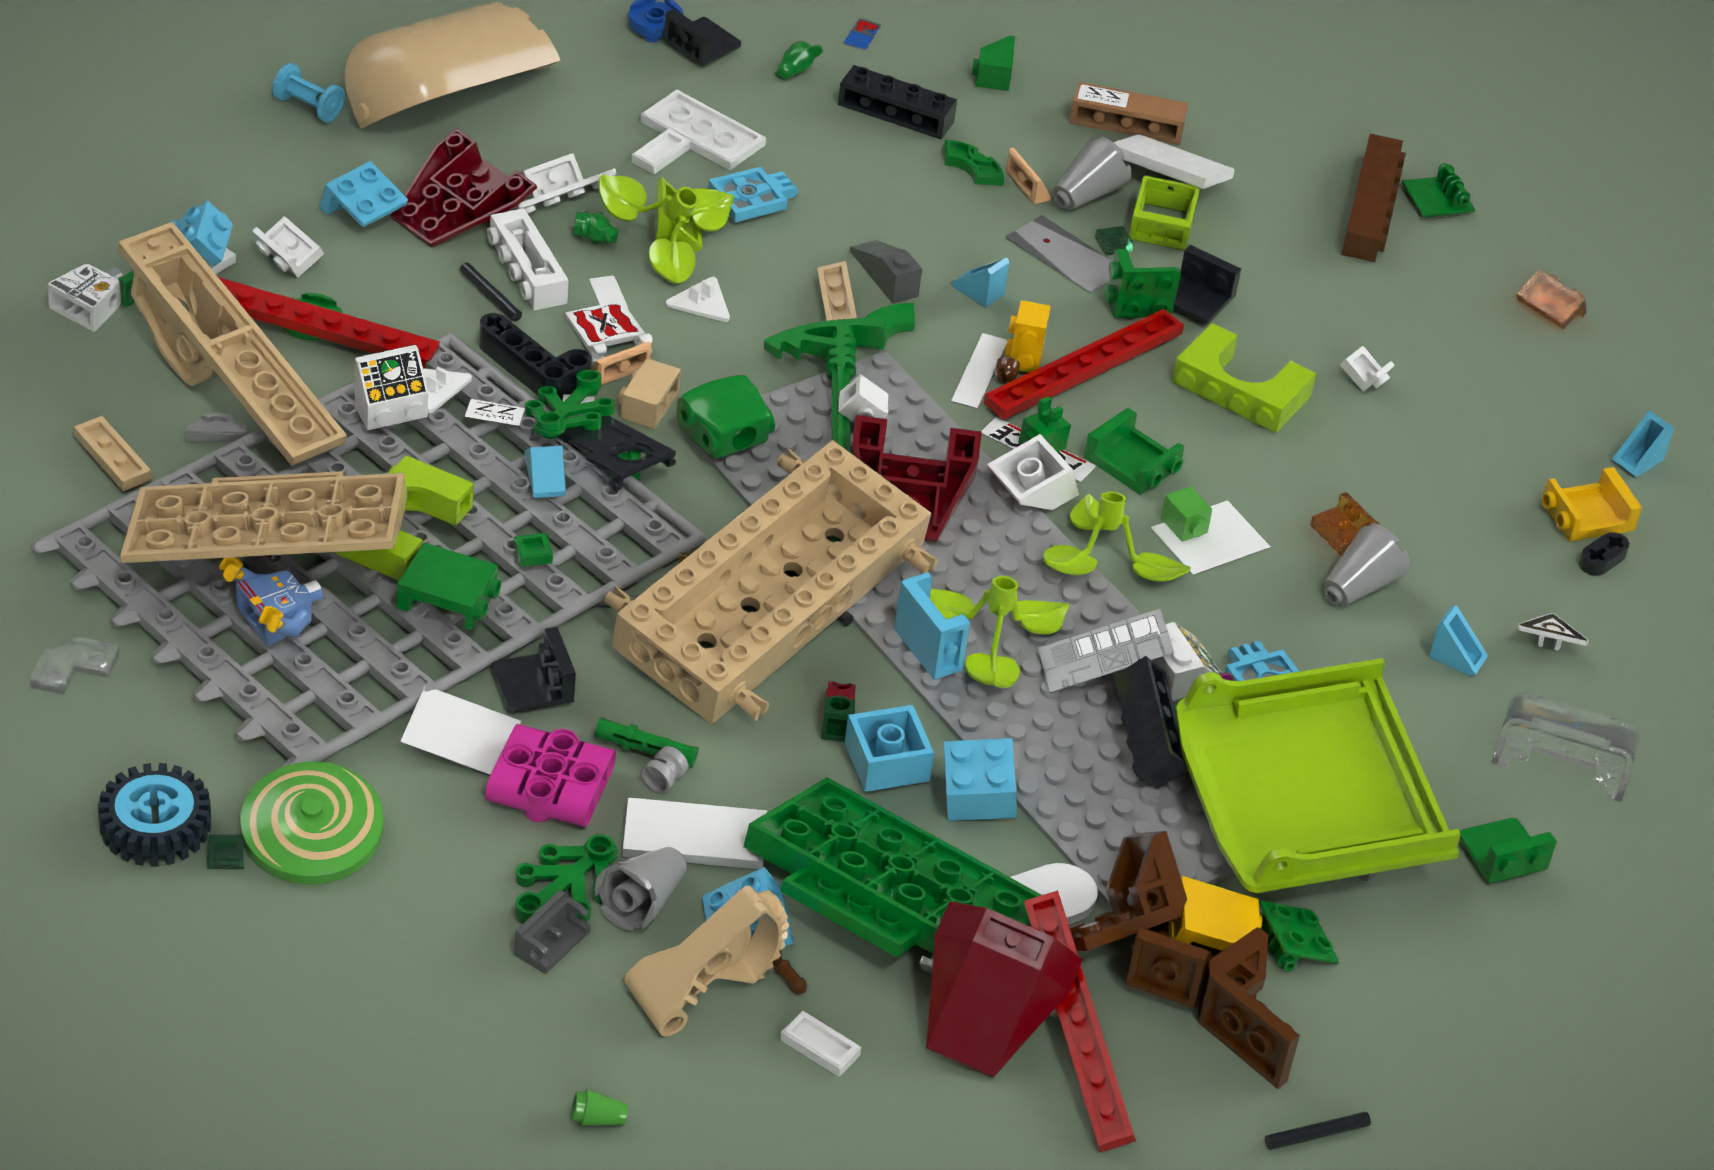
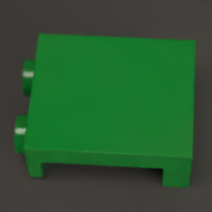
[1084,408,1184,495]
[397,542,501,630]

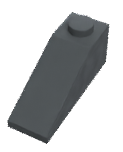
[850,240,922,304]

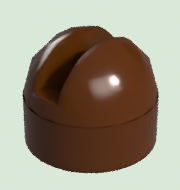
[995,357,1020,383]

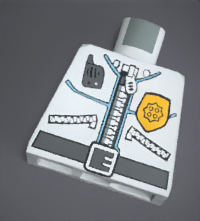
[47,264,123,332]

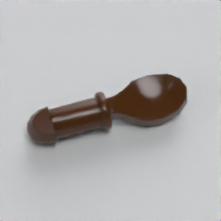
[772,950,807,994]

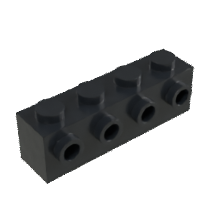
[838,65,957,140]
[1114,656,1188,789]

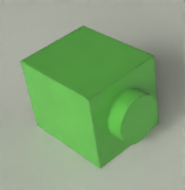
[1161,486,1212,541]

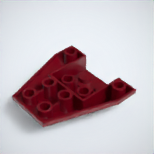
[391,128,537,248]
[926,901,1083,1078]

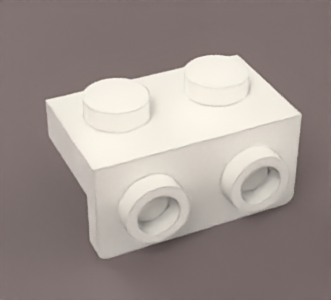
[252,216,324,278]

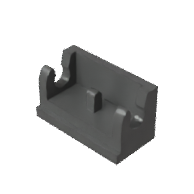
[514,889,590,974]

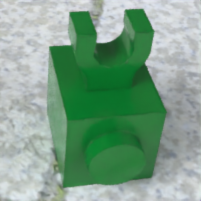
[1018,396,1071,452]

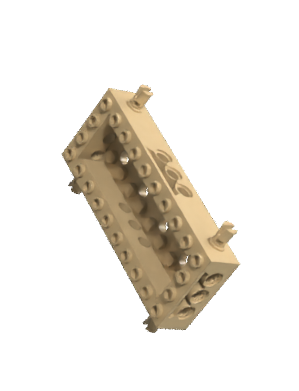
[604,440,938,725]

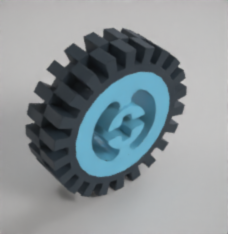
[98,763,211,867]

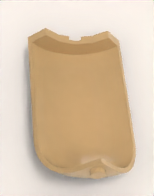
[345,2,561,129]

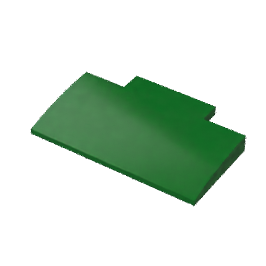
[743,777,1041,957]

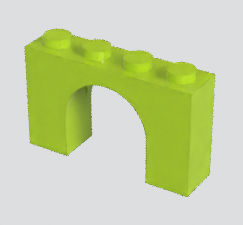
[1172,323,1317,433]
[336,455,474,581]

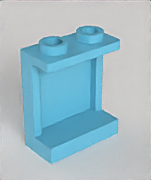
[894,573,970,680]

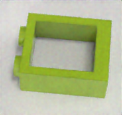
[1129,175,1200,250]

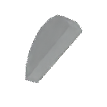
[185,413,249,442]

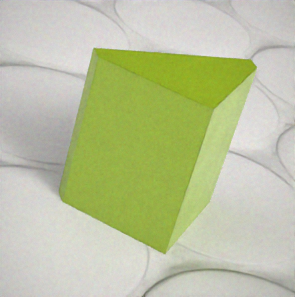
[655,177,702,252]

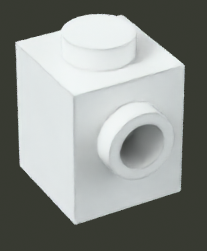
[838,374,888,423]

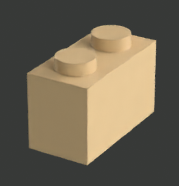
[618,358,681,429]

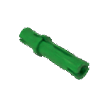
[594,717,699,768]

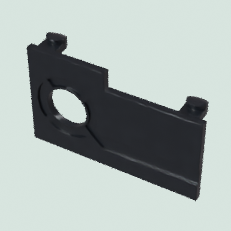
[556,411,676,492]

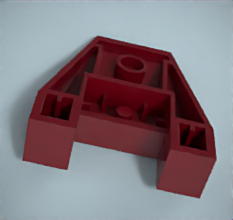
[851,415,982,542]

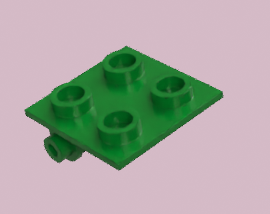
[1402,163,1475,217]
[1259,900,1339,971]

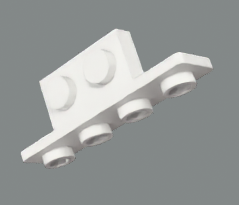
[507,153,617,214]

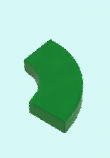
[944,140,1004,186]
[855,303,915,348]

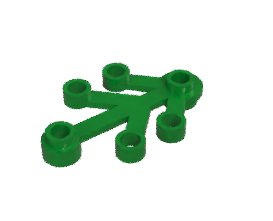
[525,370,615,439]
[515,834,618,924]

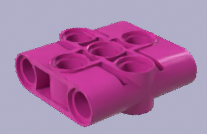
[485,724,616,828]

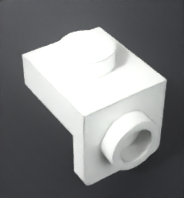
[1340,346,1395,392]

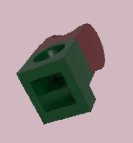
[821,681,856,742]

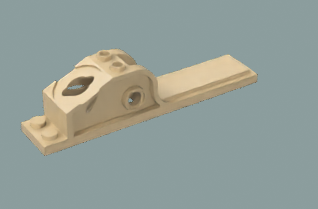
[118,222,347,466]

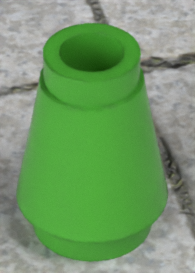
[571,1089,628,1126]

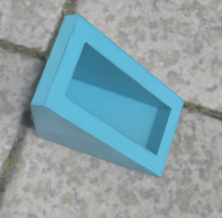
[951,257,1010,308]
[1612,410,1674,477]
[524,445,566,498]
[1429,605,1488,676]

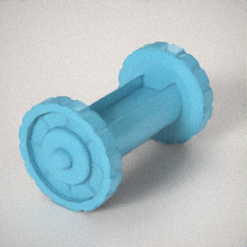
[272,63,345,123]

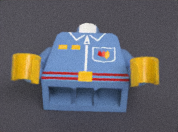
[219,557,323,646]

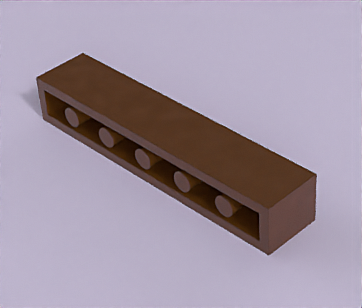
[1341,133,1406,262]

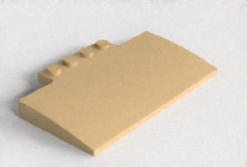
[120,471,407,563]

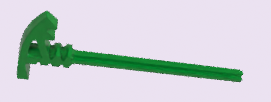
[764,318,887,543]

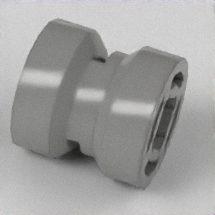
[641,746,688,794]

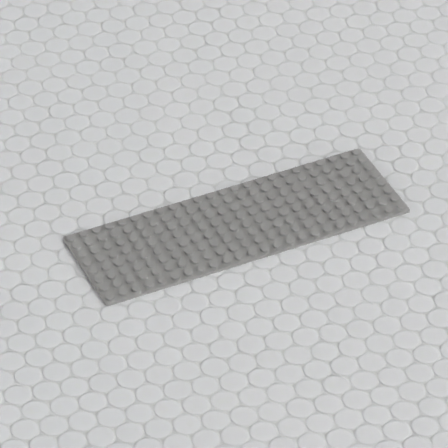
[681,352,1235,910]

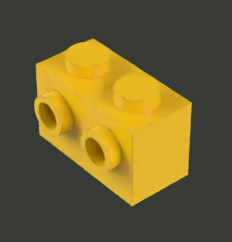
[1005,300,1051,373]

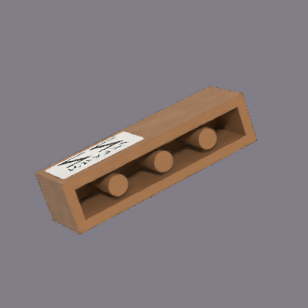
[1069,81,1189,145]

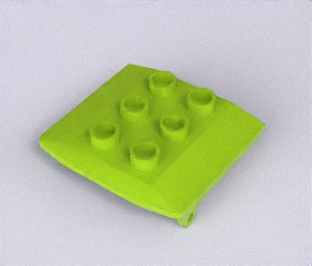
[1175,658,1461,893]

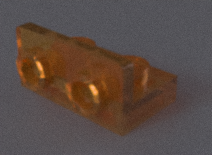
[1517,270,1587,329]
[1310,492,1380,557]

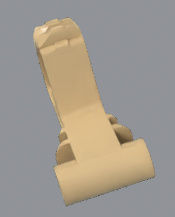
[624,886,790,1037]

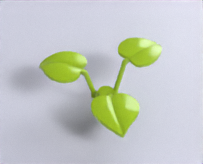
[599,174,735,284]
[1043,491,1191,582]
[929,576,1069,688]

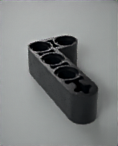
[479,313,592,401]

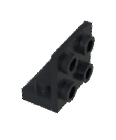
[664,9,742,66]
[1173,245,1242,324]
[491,627,576,713]

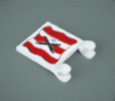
[565,300,652,364]

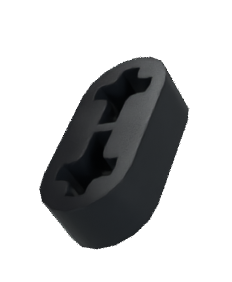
[1579,532,1630,576]

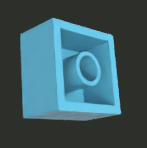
[844,705,934,792]
[944,738,1017,821]

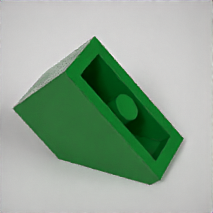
[972,36,1015,91]

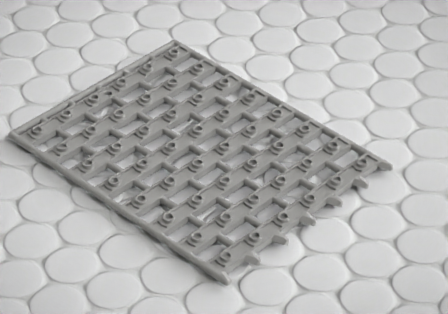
[31,333,706,767]

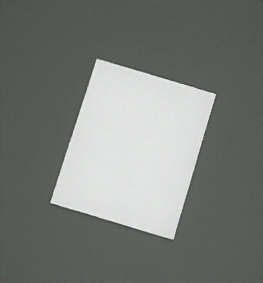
[1151,500,1270,575]
[400,685,521,775]

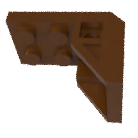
[1069,831,1187,951]
[1125,921,1219,1008]
[1198,927,1300,1089]

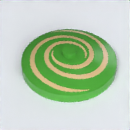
[240,761,384,885]

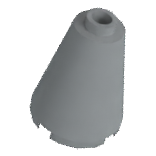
[1053,137,1131,210]
[1323,523,1411,606]
[594,847,687,931]

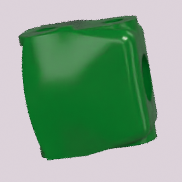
[676,375,775,458]

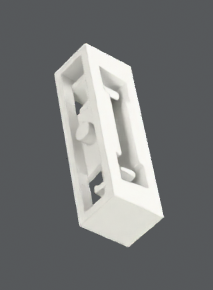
[487,208,569,311]

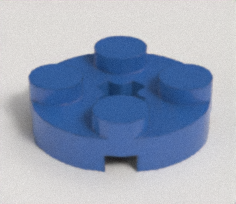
[628,0,683,42]

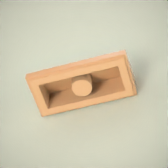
[1006,147,1051,204]
[591,342,651,385]

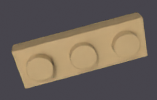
[817,261,858,321]
[74,416,152,491]

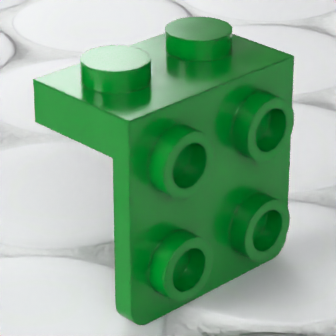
[1104,249,1181,319]
[1459,817,1557,884]

